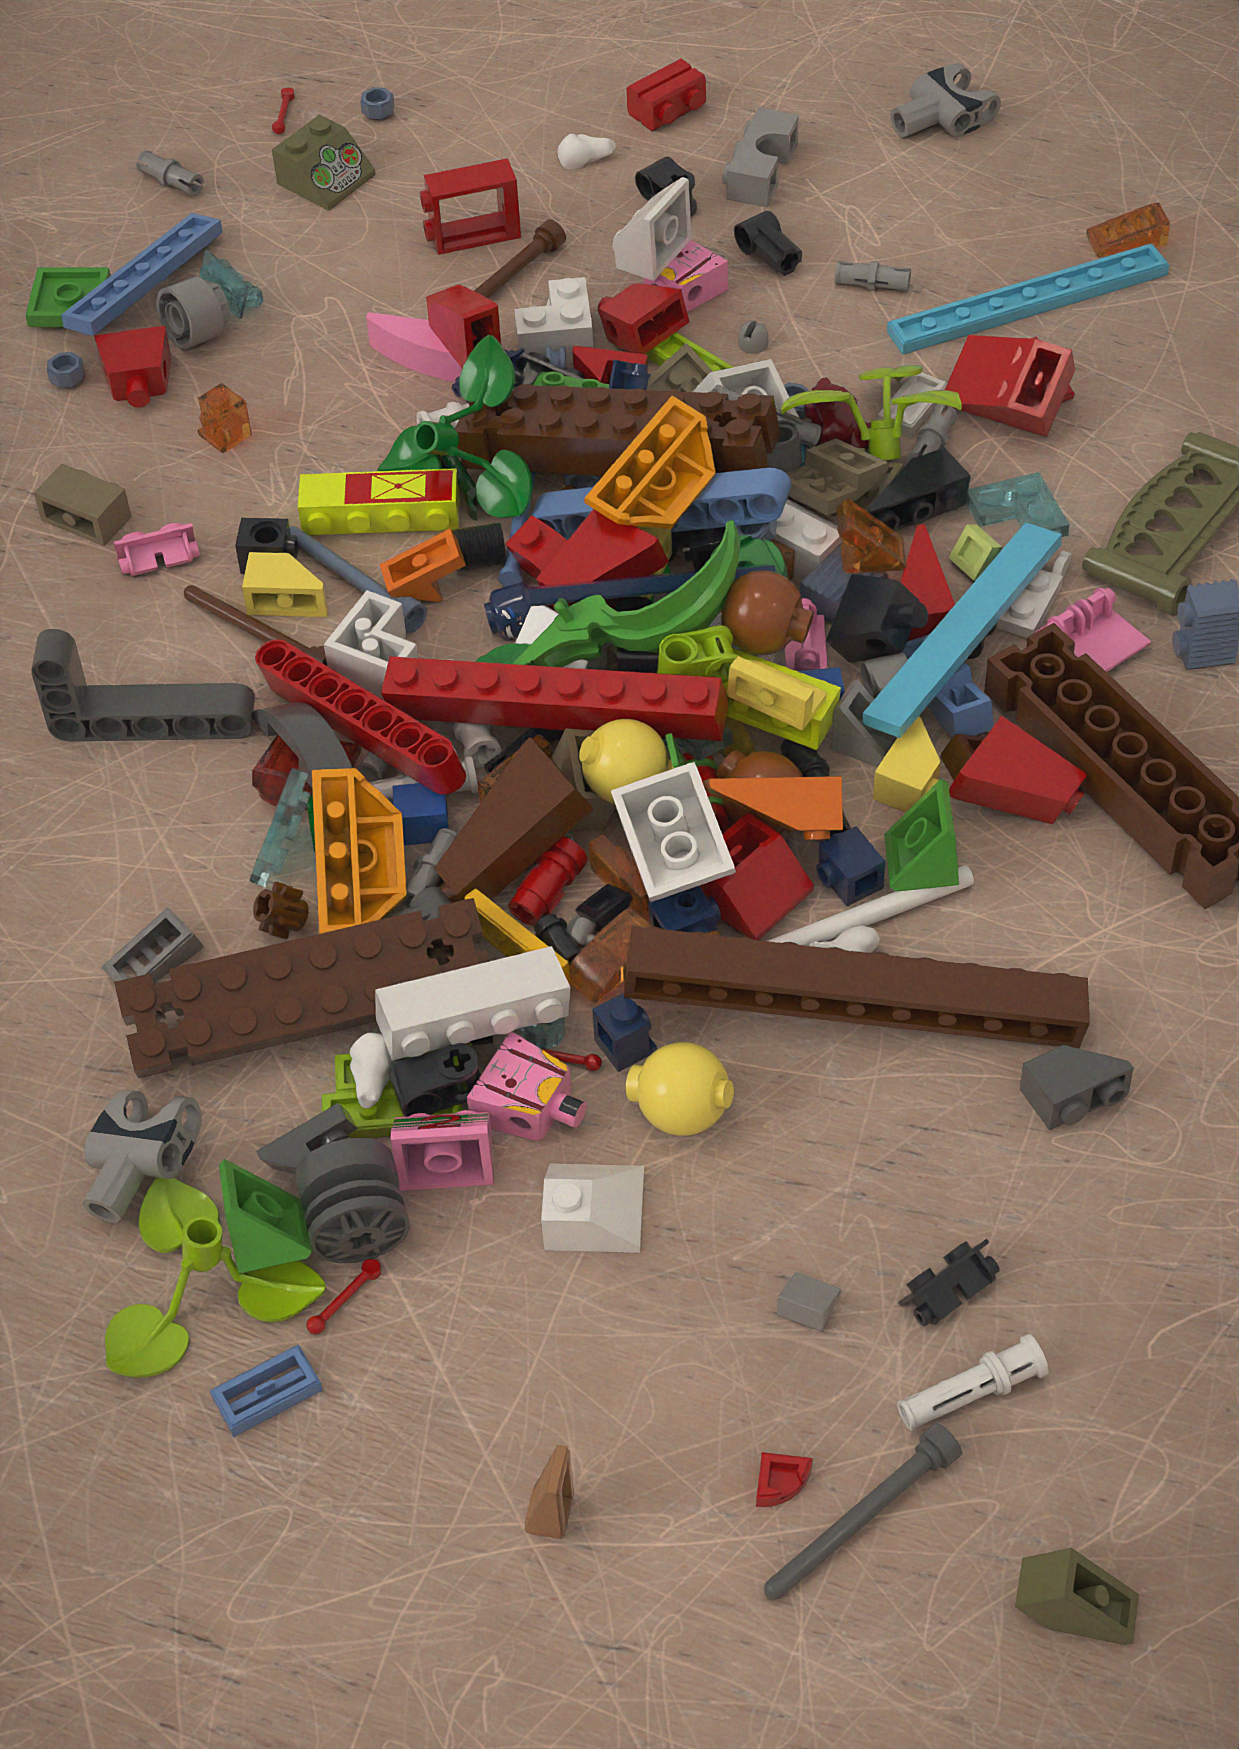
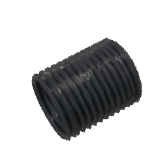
[451,522,507,572]

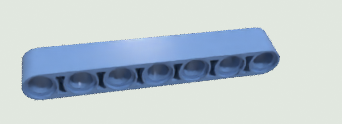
[530,468,792,541]

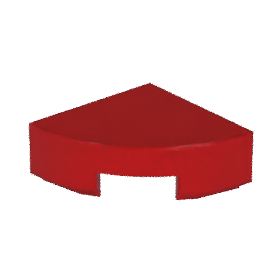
[756,1452,813,1507]

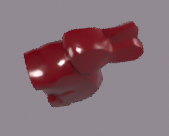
[804,377,871,450]

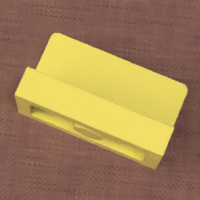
[727,656,826,731]

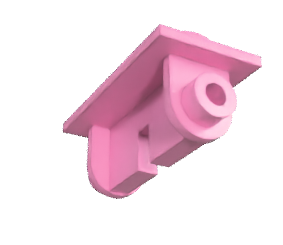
[114,523,200,577]
[785,598,828,671]

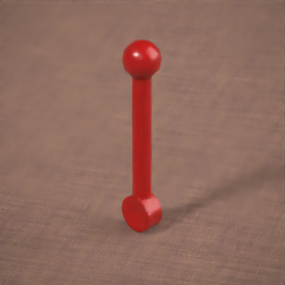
[272,87,295,135]
[540,1048,602,1071]
[306,1259,381,1335]

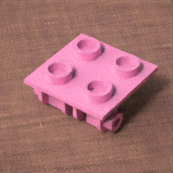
[1034,588,1151,672]

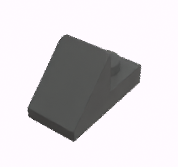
[256,1103,358,1174]

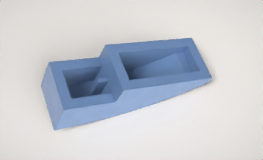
[900,634,994,738]

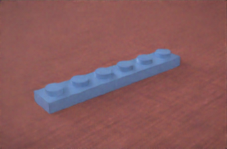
[61,213,223,336]

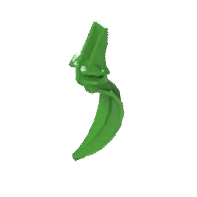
[513,520,740,667]

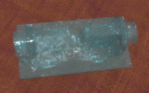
[200,250,264,319]

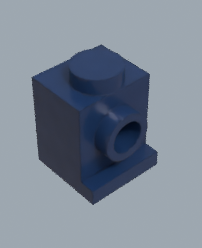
[592,993,657,1072]

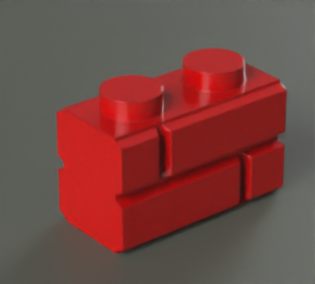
[626,58,706,132]

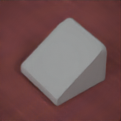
[777,1272,841,1332]

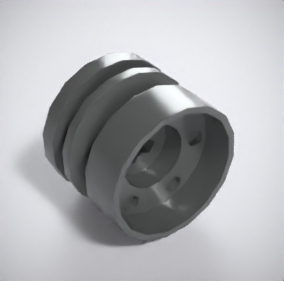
[294,1138,410,1263]

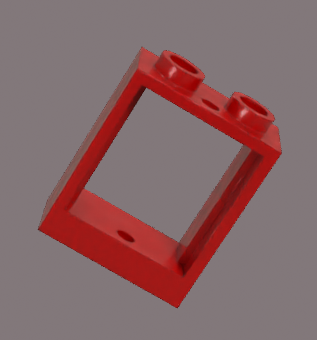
[420,158,521,255]

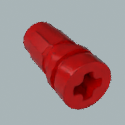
[508,836,588,926]

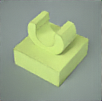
[948,524,1003,581]

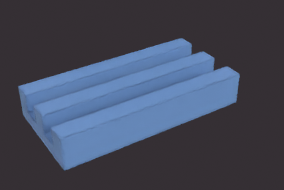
[209,1344,323,1437]

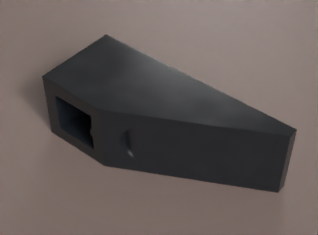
[863,447,971,541]

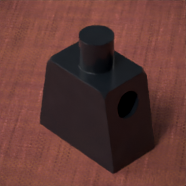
[825,574,928,663]

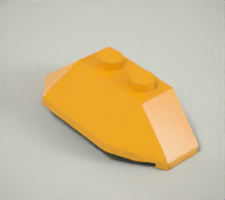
[584,396,715,529]
[312,768,407,934]

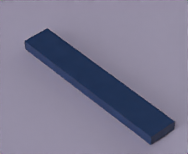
[521,564,775,606]

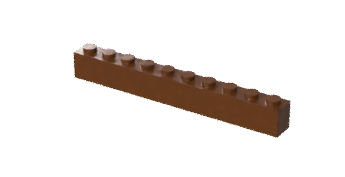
[623,926,1090,1049]

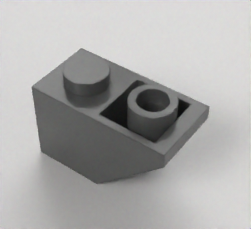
[1020,1045,1134,1131]

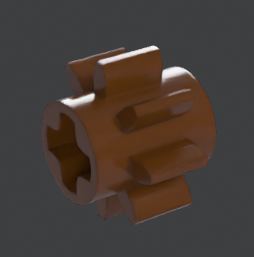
[253,882,309,940]

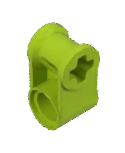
[657,625,738,683]

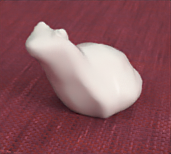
[558,134,616,170]
[809,925,880,953]
[350,1033,401,1109]

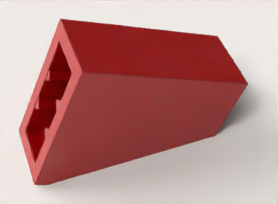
[426,284,501,369]
[536,509,669,611]
[949,716,1088,824]

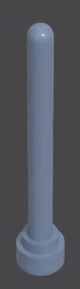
[290,526,427,633]

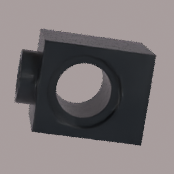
[235,517,298,574]

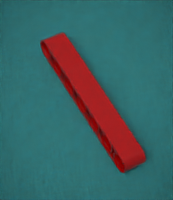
[255,639,467,795]

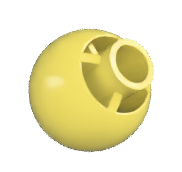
[579,719,674,805]
[626,1042,734,1136]

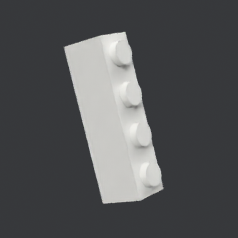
[375,946,570,1061]

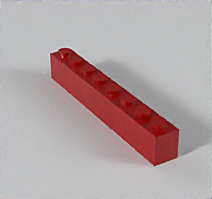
[381,656,729,741]

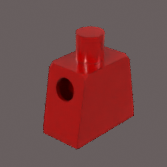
[598,283,690,354]
[94,325,171,408]

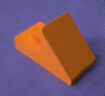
[379,529,466,602]

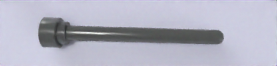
[764,1423,962,1600]

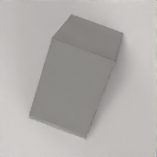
[831,680,898,767]

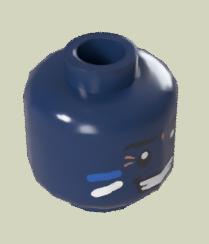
[484,582,531,641]

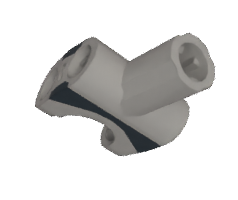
[890,63,1001,138]
[82,1089,202,1224]

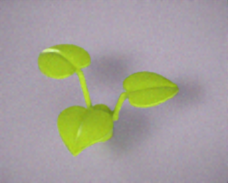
[781,365,962,460]
[105,1177,326,1378]

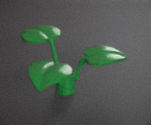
[377,335,532,518]

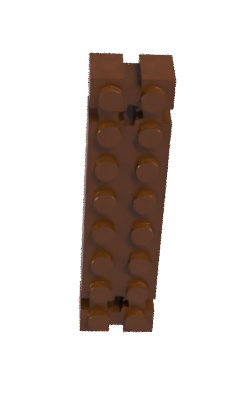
[455,384,780,476]
[984,623,1239,909]
[114,898,490,1079]

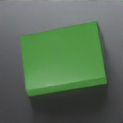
[884,778,959,892]
[219,1159,312,1273]

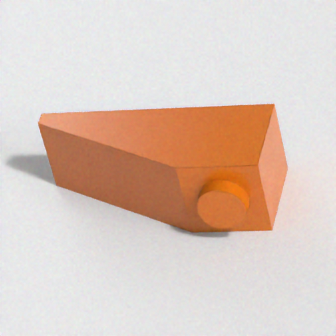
[703,776,843,840]

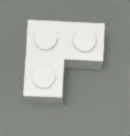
[514,277,593,364]
[324,590,418,699]

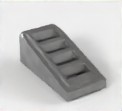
[102,907,204,982]

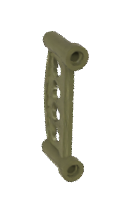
[1082,432,1239,616]

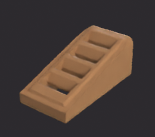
[524,1444,574,1539]

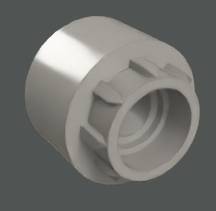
[156,277,230,350]

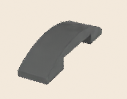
[253,702,352,788]

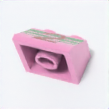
[391,1110,494,1191]

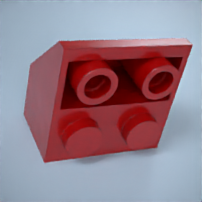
[699,812,814,940]

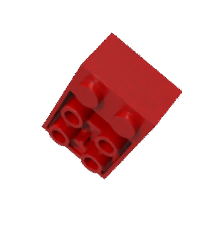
[945,335,1076,437]

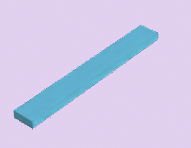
[887,243,1169,355]
[862,522,1062,738]

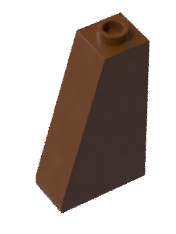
[434,737,594,903]

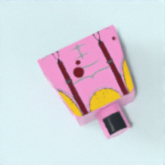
[644,240,728,312]
[467,1032,587,1141]

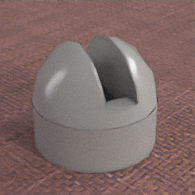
[738,320,768,354]

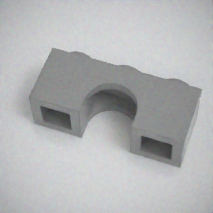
[722,107,799,207]

